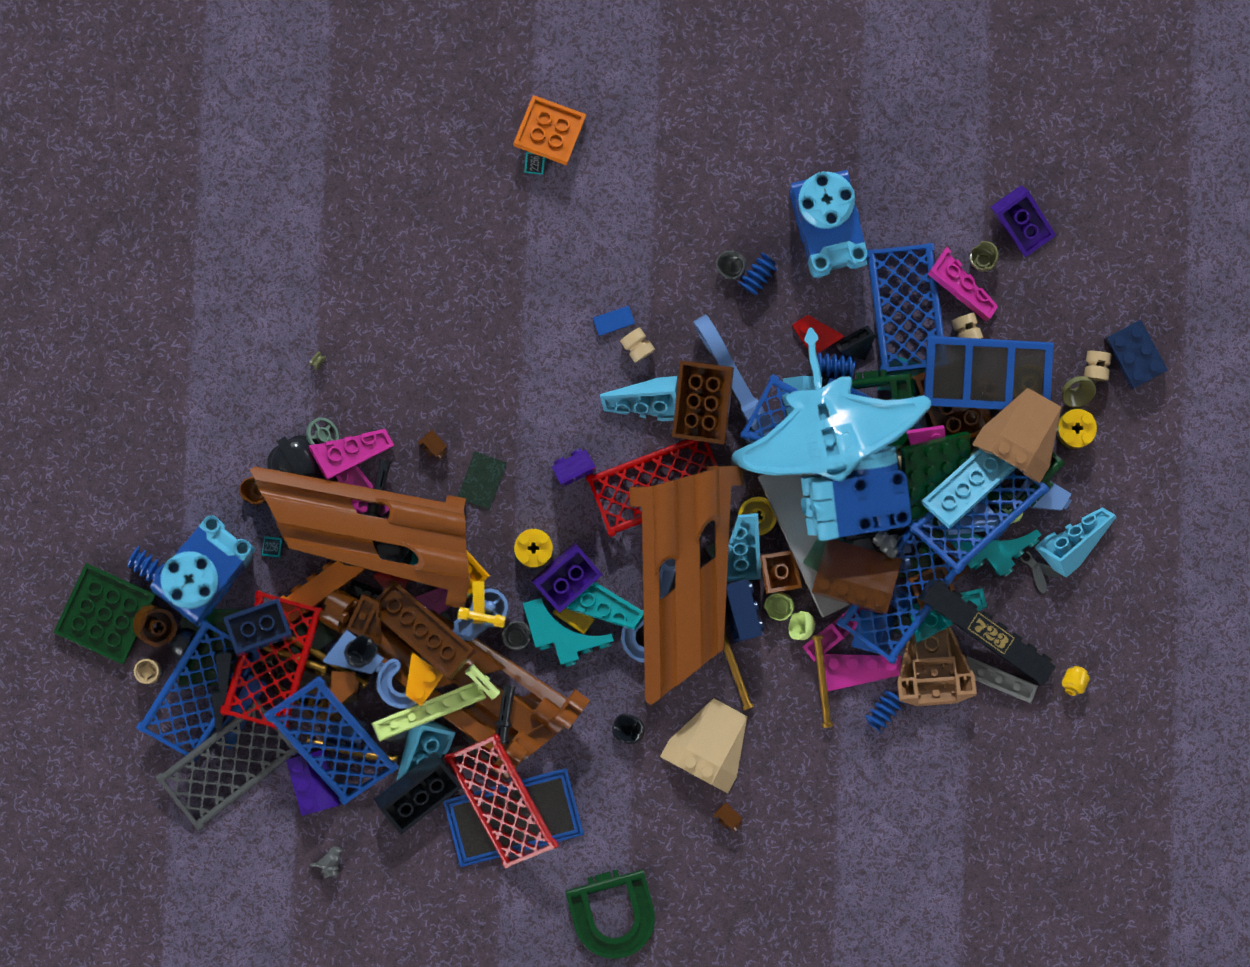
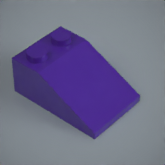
[990,185,1056,257]
[551,448,596,488]

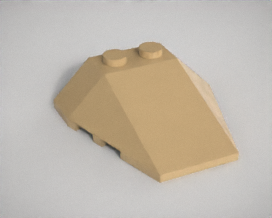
[660,698,747,793]

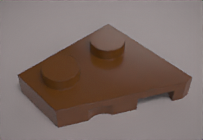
[346,594,382,646]

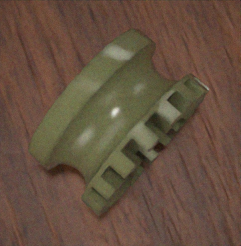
[309,351,327,370]

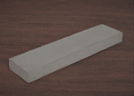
[966,656,1038,704]

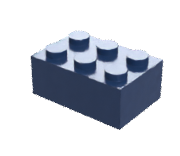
[1104,320,1168,390]
[725,579,764,643]
[223,598,292,657]

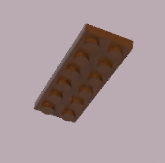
[375,580,476,680]

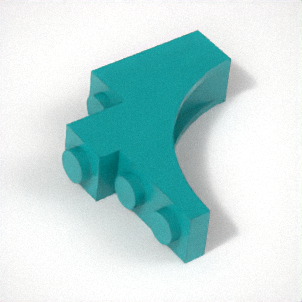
[942,529,1041,577]
[523,598,614,667]

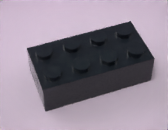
[374,751,462,835]

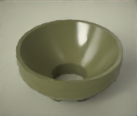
[1061,376,1096,408]

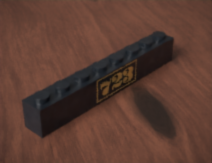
[918,579,1056,685]

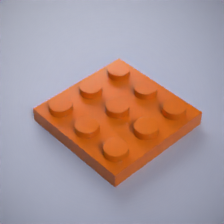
[513,95,587,166]

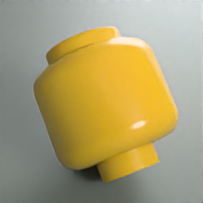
[1061,666,1090,696]

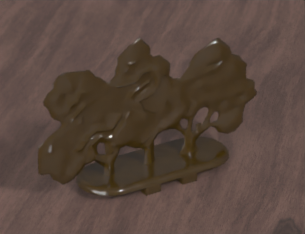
[259,633,360,725]

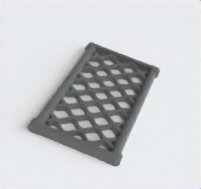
[156,699,299,831]

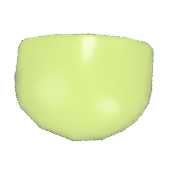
[764,592,794,621]
[788,611,815,640]

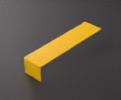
[473,581,485,623]

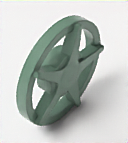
[306,418,339,445]

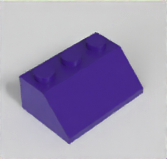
[531,543,603,613]
[286,750,341,816]

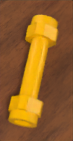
[458,607,506,628]

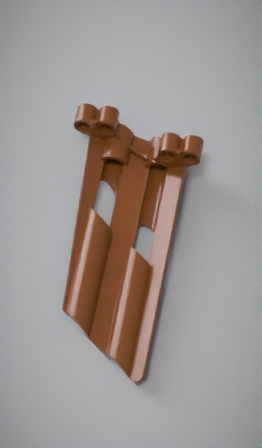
[250,466,471,608]
[630,466,743,705]
[352,609,590,780]

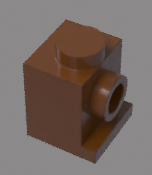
[418,430,448,460]
[712,802,743,832]

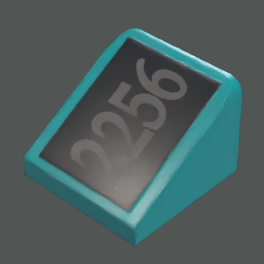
[524,152,545,175]
[262,536,284,558]

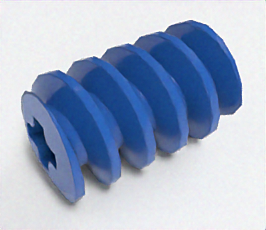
[737,253,778,295]
[817,352,855,380]
[127,546,165,582]
[865,690,906,734]

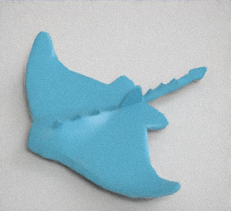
[732,327,931,482]

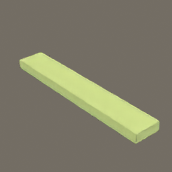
[372,682,486,742]

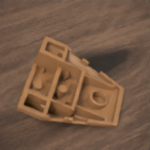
[972,388,1061,483]
[897,626,977,706]

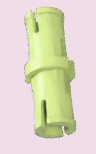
[465,664,500,700]

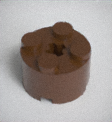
[319,590,359,634]
[133,605,177,647]

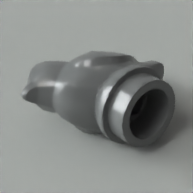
[872,531,899,559]
[310,846,343,878]

